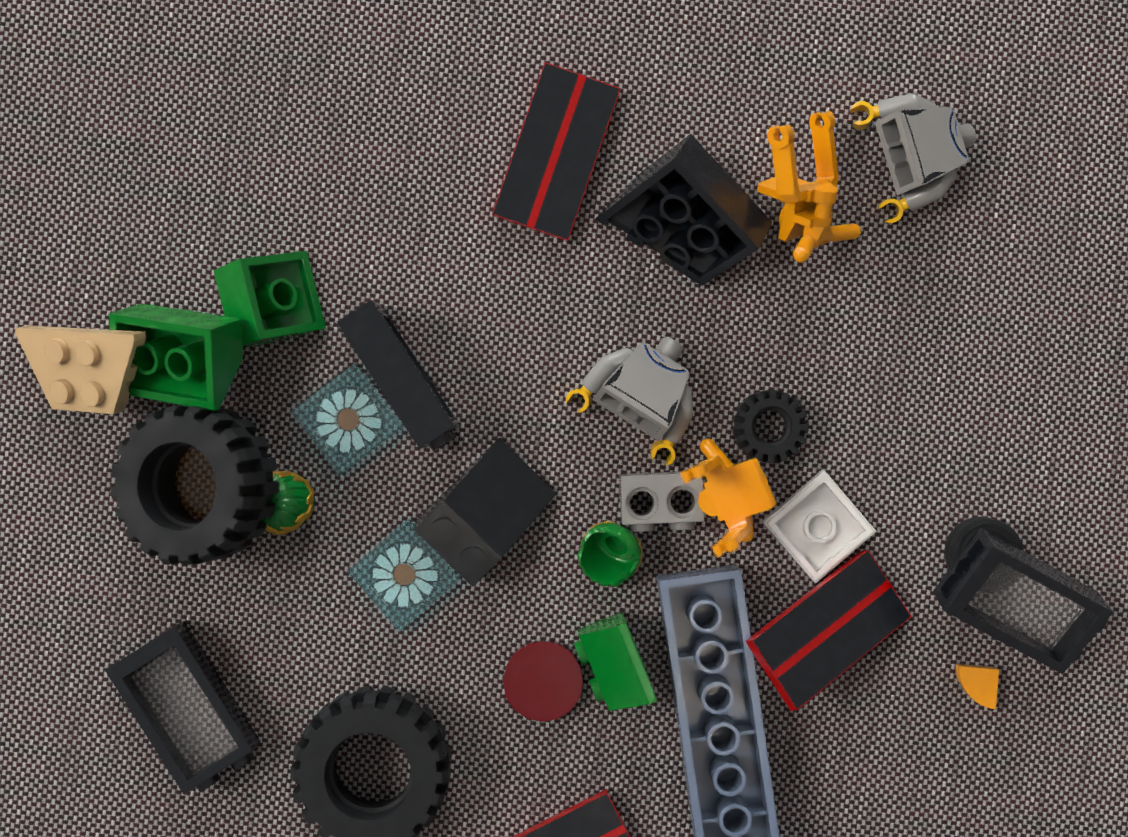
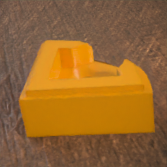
[955,664,999,709]

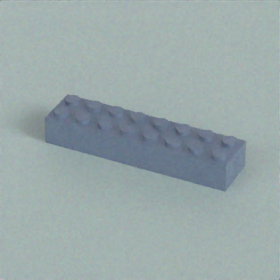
[656,564,780,837]

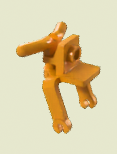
[757,111,861,263]
[680,438,776,557]

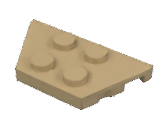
[15,325,146,414]

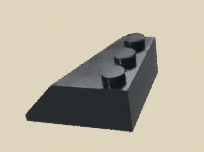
[595,134,773,286]

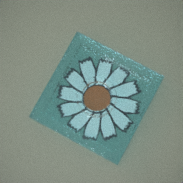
[291,363,405,476]
[347,518,461,632]

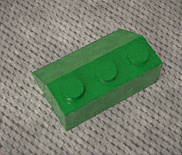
[109,303,243,411]

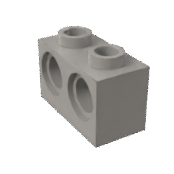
[619,471,704,532]

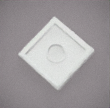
[762,470,877,583]

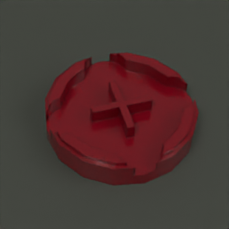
[503,640,583,722]

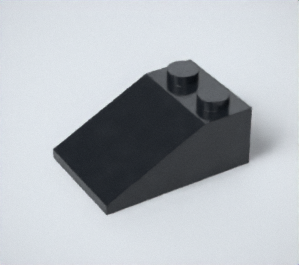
[414,437,556,587]

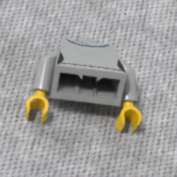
[850,93,976,223]
[566,337,693,466]

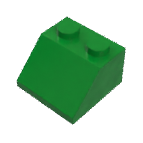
[213,251,326,348]
[574,612,657,711]

